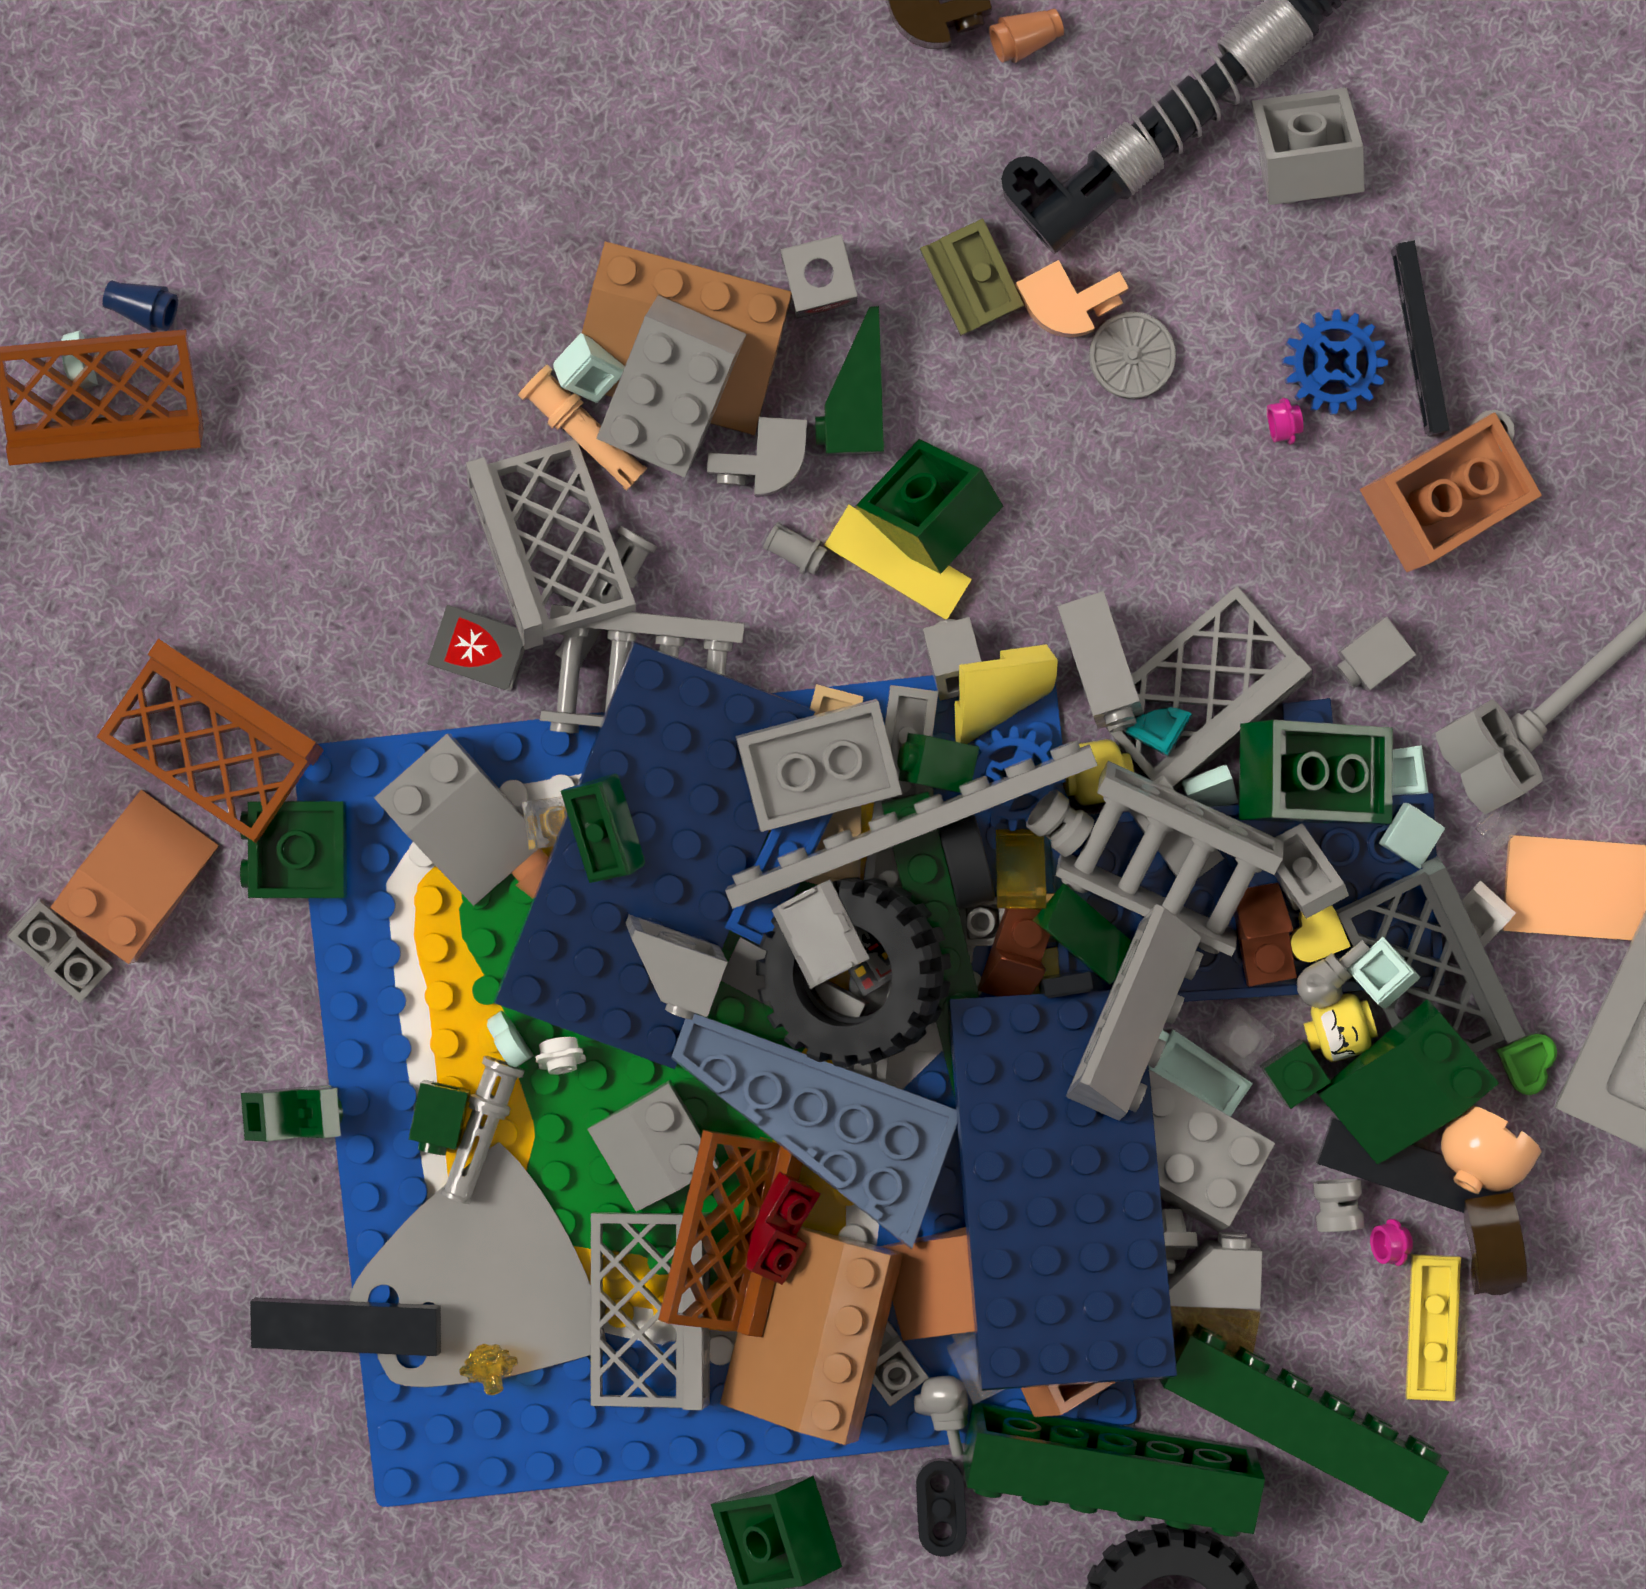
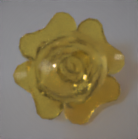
[459,1344,518,1395]

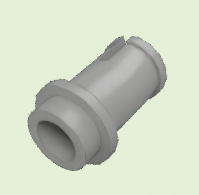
[763,522,828,575]

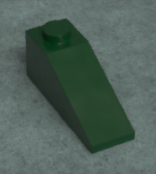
[815,306,884,456]

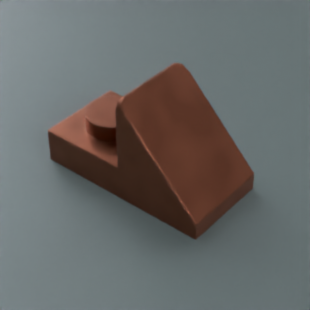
[1234,882,1297,987]
[978,899,1050,997]

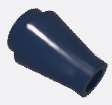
[102,280,178,332]

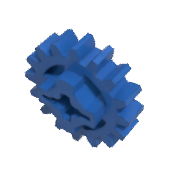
[1282,309,1388,415]
[973,726,1066,831]

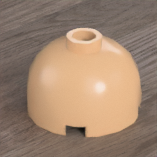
[1441,1105,1542,1194]

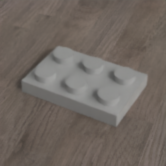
[735,699,902,832]

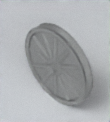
[1089,312,1176,399]

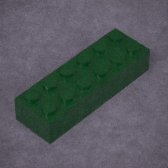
[1159,1323,1449,1523]
[962,1402,1265,1537]

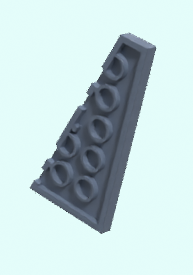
[671,1014,957,1249]

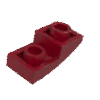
[746,1171,821,1285]

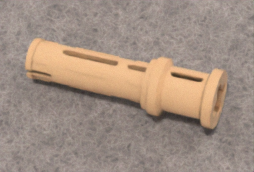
[518,364,648,491]

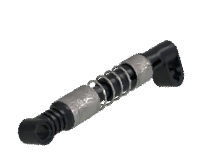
[1001,0,1347,254]

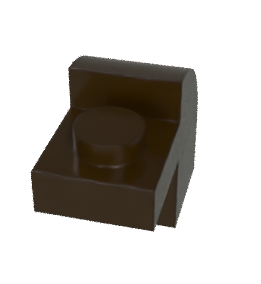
[886,0,992,49]
[1464,1192,1527,1295]

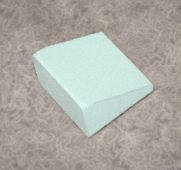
[553,333,625,403]
[1379,803,1445,869]
[1347,937,1420,1009]

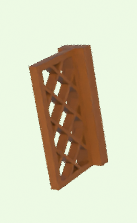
[0,329,204,466]
[97,639,324,843]
[658,1130,803,1337]

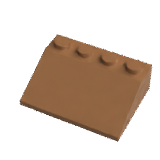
[582,241,792,436]
[720,1226,904,1445]

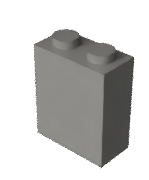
[1057,591,1144,733]

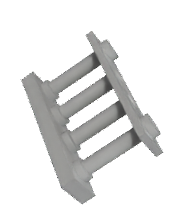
[540,604,745,733]
[1055,761,1284,957]

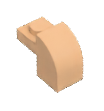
[1015,260,1128,337]

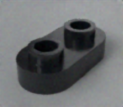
[916,1458,967,1557]

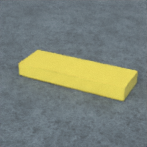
[824,505,972,620]
[1406,1254,1461,1401]

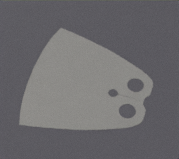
[350,1142,606,1387]

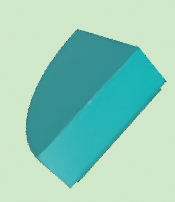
[1126,708,1192,757]

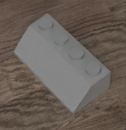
[1066,904,1203,1121]

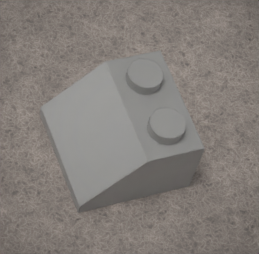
[1252,87,1365,205]
[626,914,728,1020]
[587,1080,719,1212]
[1168,1232,1262,1309]

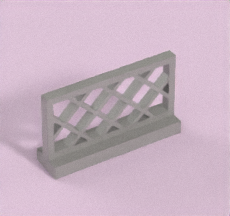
[466,440,636,650]
[1090,586,1313,791]
[591,1212,710,1410]

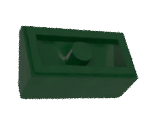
[560,774,645,883]
[1033,883,1132,985]

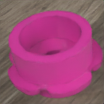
[1267,397,1303,445]
[1370,1219,1413,1266]

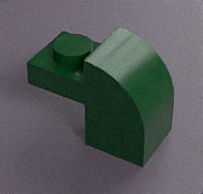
[241,1085,343,1142]

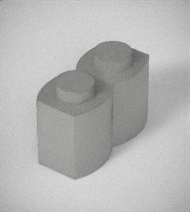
[1435,699,1543,815]

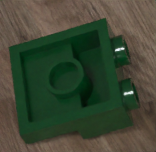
[240,801,347,898]

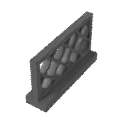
[1336,856,1525,1054]

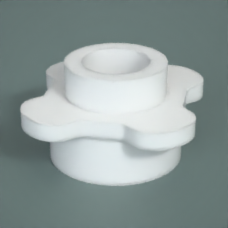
[535,1037,586,1074]

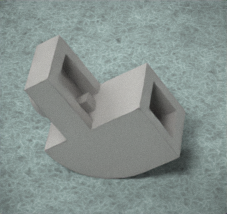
[707,417,807,497]

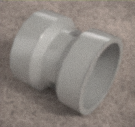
[1026,789,1094,857]
[1313,1178,1365,1232]

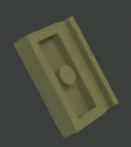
[920,218,1024,337]

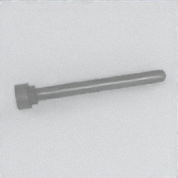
[1510,610,1646,753]

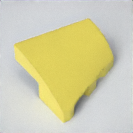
[955,644,1058,744]

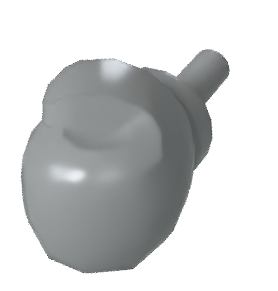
[1297,940,1370,1009]
[914,1376,968,1457]

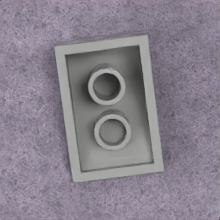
[374,734,546,906]

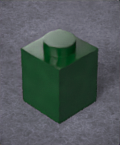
[897,733,979,793]
[1259,1039,1331,1109]
[408,1080,471,1155]

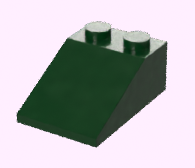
[1239,720,1393,824]
[1316,1000,1499,1165]

